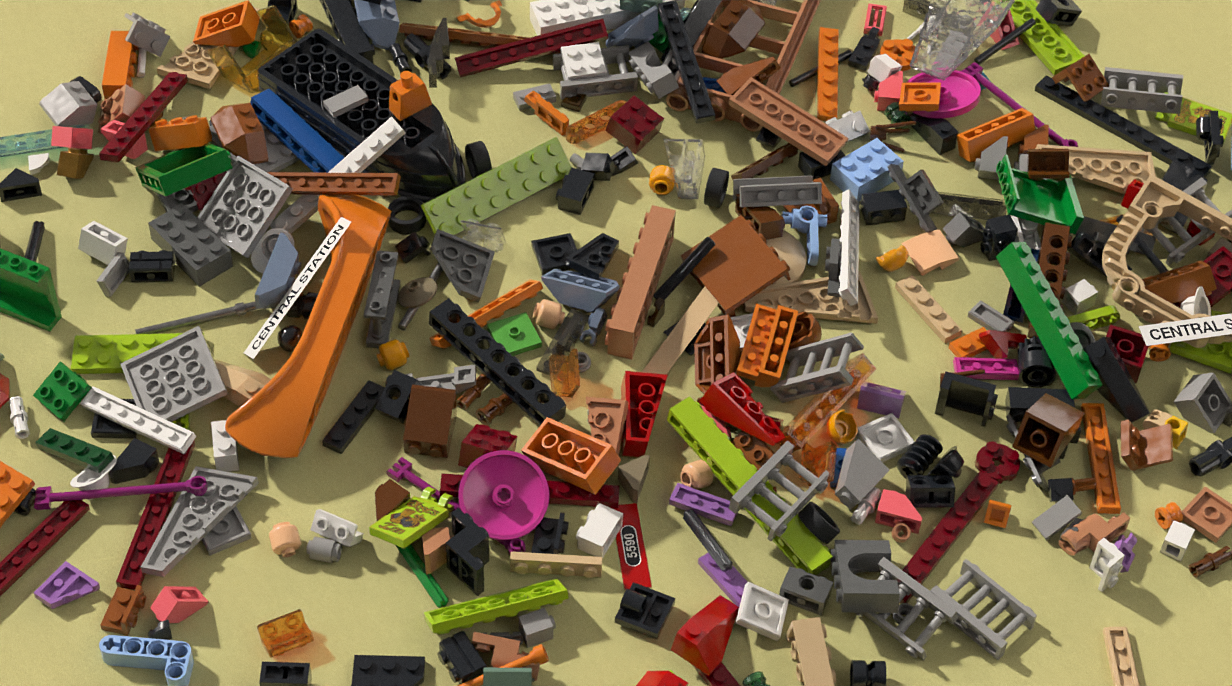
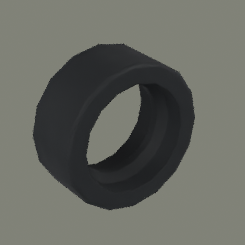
[465,141,492,179]
[704,168,729,208]
[388,196,426,235]
[798,502,840,544]

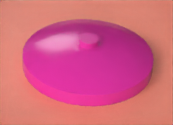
[906,69,981,118]
[458,450,549,541]

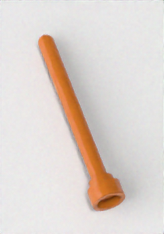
[458,644,549,686]

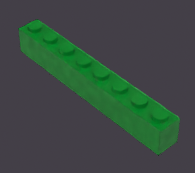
[996,242,1103,400]

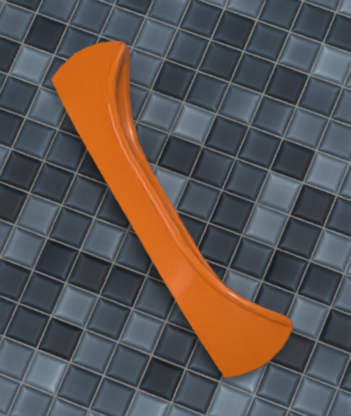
[225,195,392,458]

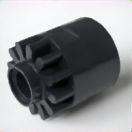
[1018,336,1056,388]

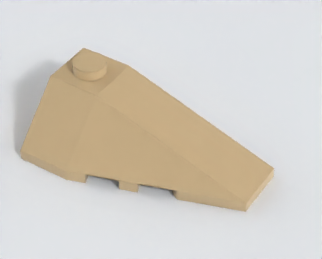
[214,359,271,407]

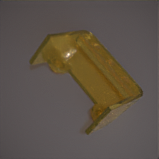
[207,5,298,93]

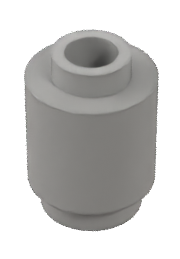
[306,537,342,563]

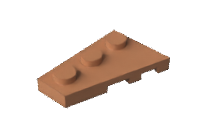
[586,397,629,456]

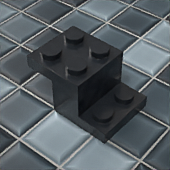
[446,508,490,596]

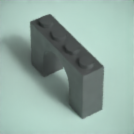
[830,540,900,613]

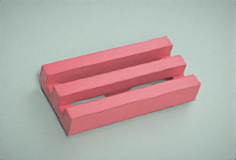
[864,3,887,36]

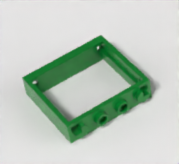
[135,143,232,196]

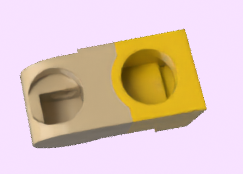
[1143,410,1188,449]

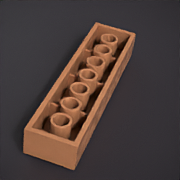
[605,205,676,360]

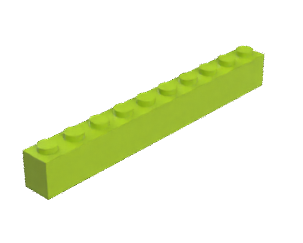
[667,396,833,575]

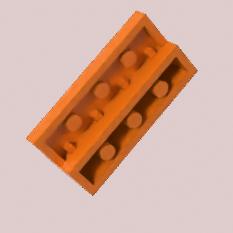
[736,303,799,387]

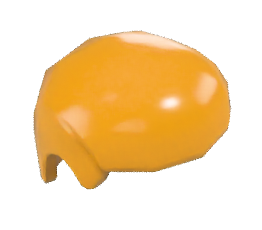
[876,245,909,272]
[827,409,858,444]

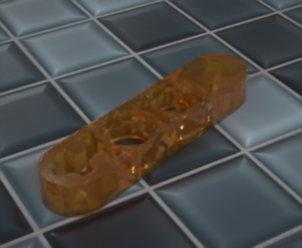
[565,100,626,144]

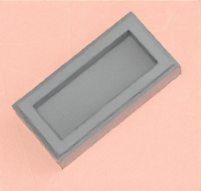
[323,85,368,118]
[96,252,129,297]
[967,300,1014,332]
[1032,495,1082,540]

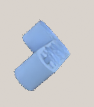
[99,635,194,686]

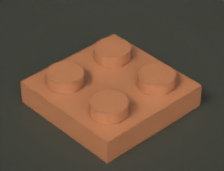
[1182,487,1232,543]

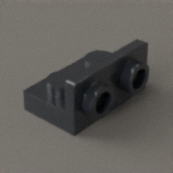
[531,512,569,554]

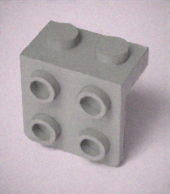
[125,12,171,57]

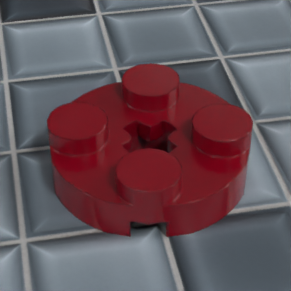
[975,441,1020,484]

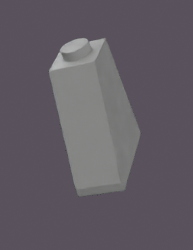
[835,439,889,510]

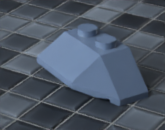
[354,0,400,50]
[606,5,659,48]
[255,232,301,309]
[541,269,619,312]

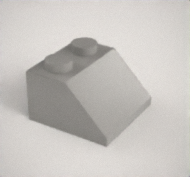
[39,81,97,127]
[1174,373,1232,433]

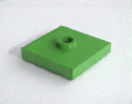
[487,312,542,356]

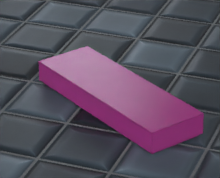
[953,357,1019,380]

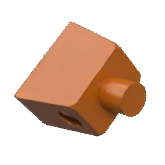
[389,71,432,121]

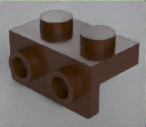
[1027,149,1070,181]

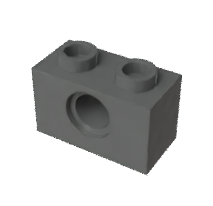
[779,566,833,616]

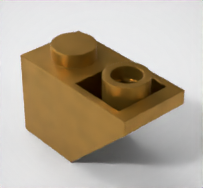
[57,148,94,179]

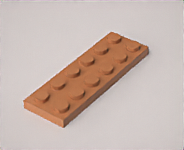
[728,77,849,166]

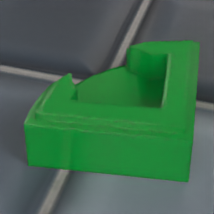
[242,40,262,59]

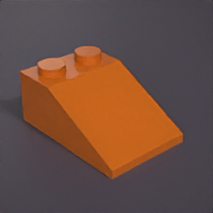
[193,0,260,47]

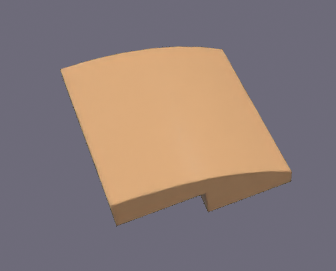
[902,229,959,276]

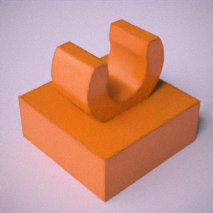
[984,500,1012,528]

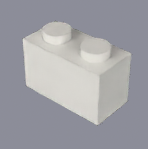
[78,221,128,265]
[211,420,239,472]
[576,503,623,558]

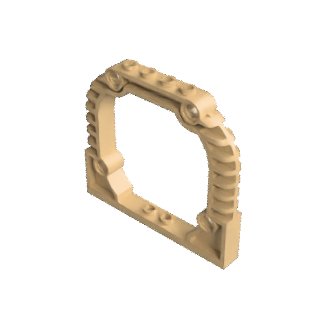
[1102,174,1232,348]

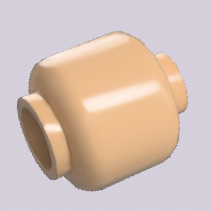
[532,299,565,329]
[680,459,714,490]
[269,522,301,557]

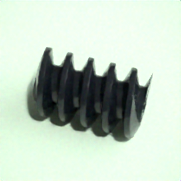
[897,434,943,479]

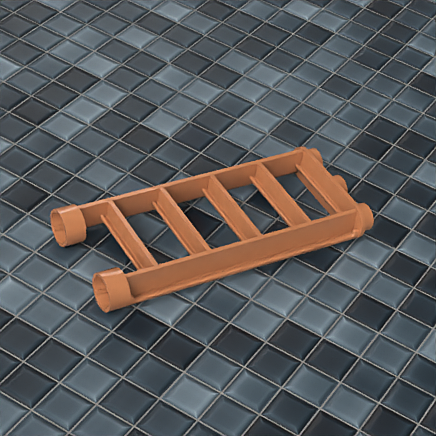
[666,0,821,131]

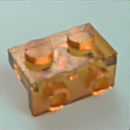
[799,441,837,487]
[257,609,314,658]

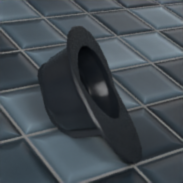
[928,446,964,478]

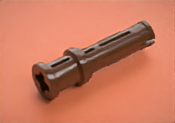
[476,389,528,426]

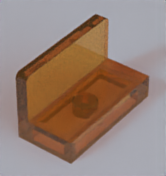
[549,348,580,398]

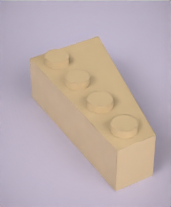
[786,617,836,686]

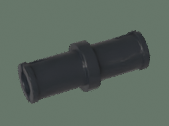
[389,43,412,74]

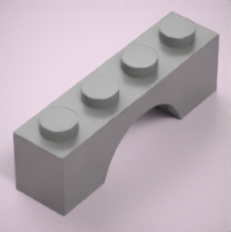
[628,42,679,99]

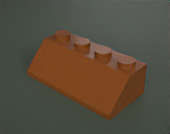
[1134,260,1217,315]

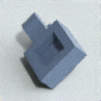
[580,307,607,346]

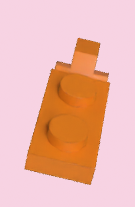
[525,91,569,135]

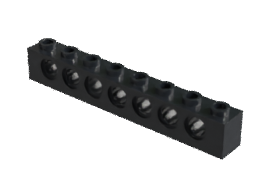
[429,298,566,426]

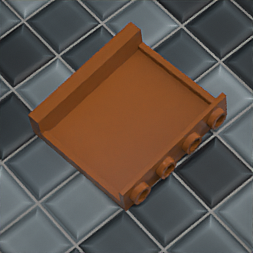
[681,215,791,318]

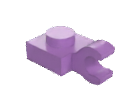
[1114,533,1137,573]

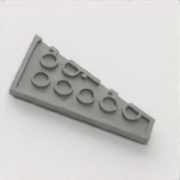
[141,466,259,577]

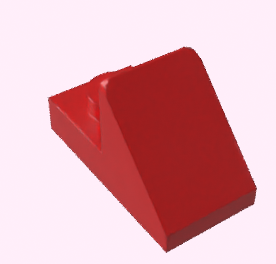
[979,330,1027,359]

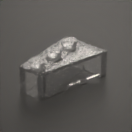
[664,139,705,199]

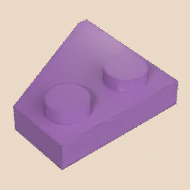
[34,561,100,609]

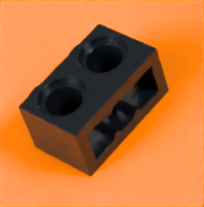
[905,475,955,508]
[259,661,312,686]

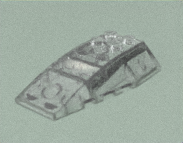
[910,0,1015,81]

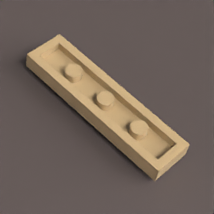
[895,275,962,343]
[510,552,602,578]

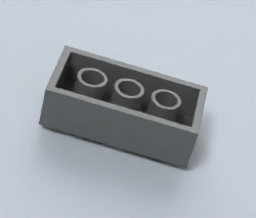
[148,203,233,287]

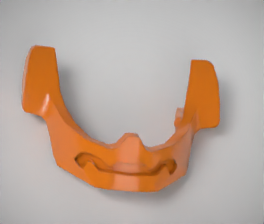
[456,0,502,28]

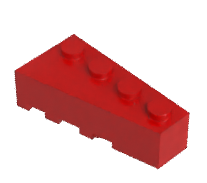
[621,371,668,457]

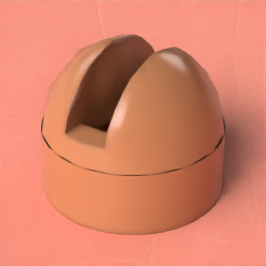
[892,523,911,543]

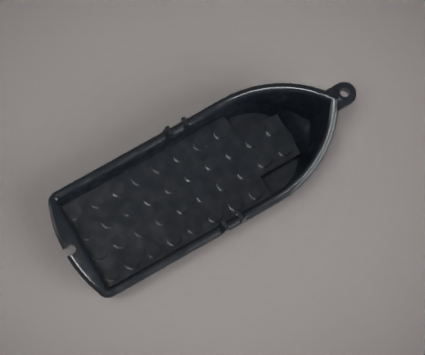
[258,29,466,203]

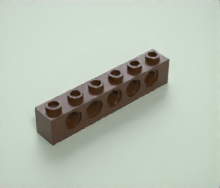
[1027,223,1072,338]

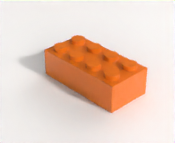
[521,417,621,495]

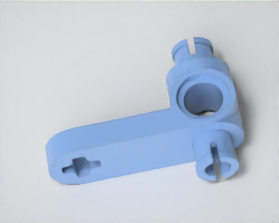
[781,205,827,266]

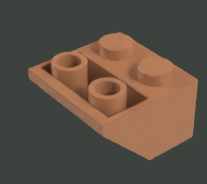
[98,84,145,134]

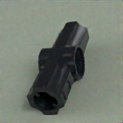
[403,33,451,79]
[1189,437,1232,477]

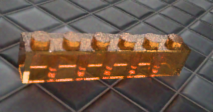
[778,353,876,453]

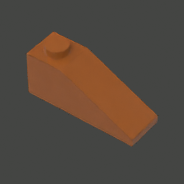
[717,57,781,95]

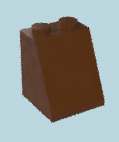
[403,384,457,458]
[1012,393,1085,468]

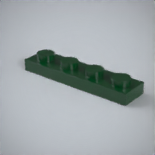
[35,428,114,473]

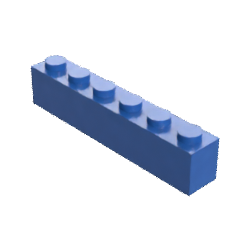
[250,88,345,173]

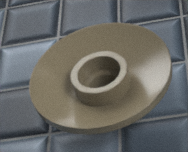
[398,277,437,308]

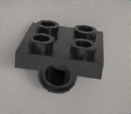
[1196,111,1224,165]
[615,582,676,639]

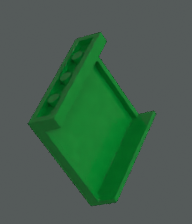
[996,154,1084,234]
[0,248,62,332]

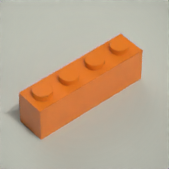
[102,31,139,99]
[957,108,1035,162]

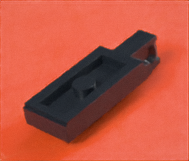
[848,27,880,71]

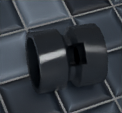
[286,291,319,319]
[850,660,887,686]

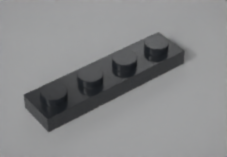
[322,380,385,454]

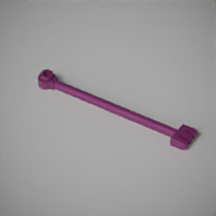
[961,62,1079,147]
[386,457,526,556]
[34,476,208,510]

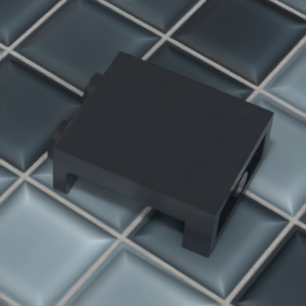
[935,371,998,427]

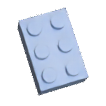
[830,138,904,202]

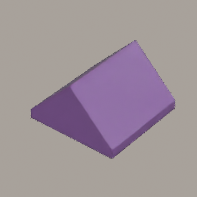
[857,381,906,419]

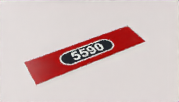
[612,503,652,590]

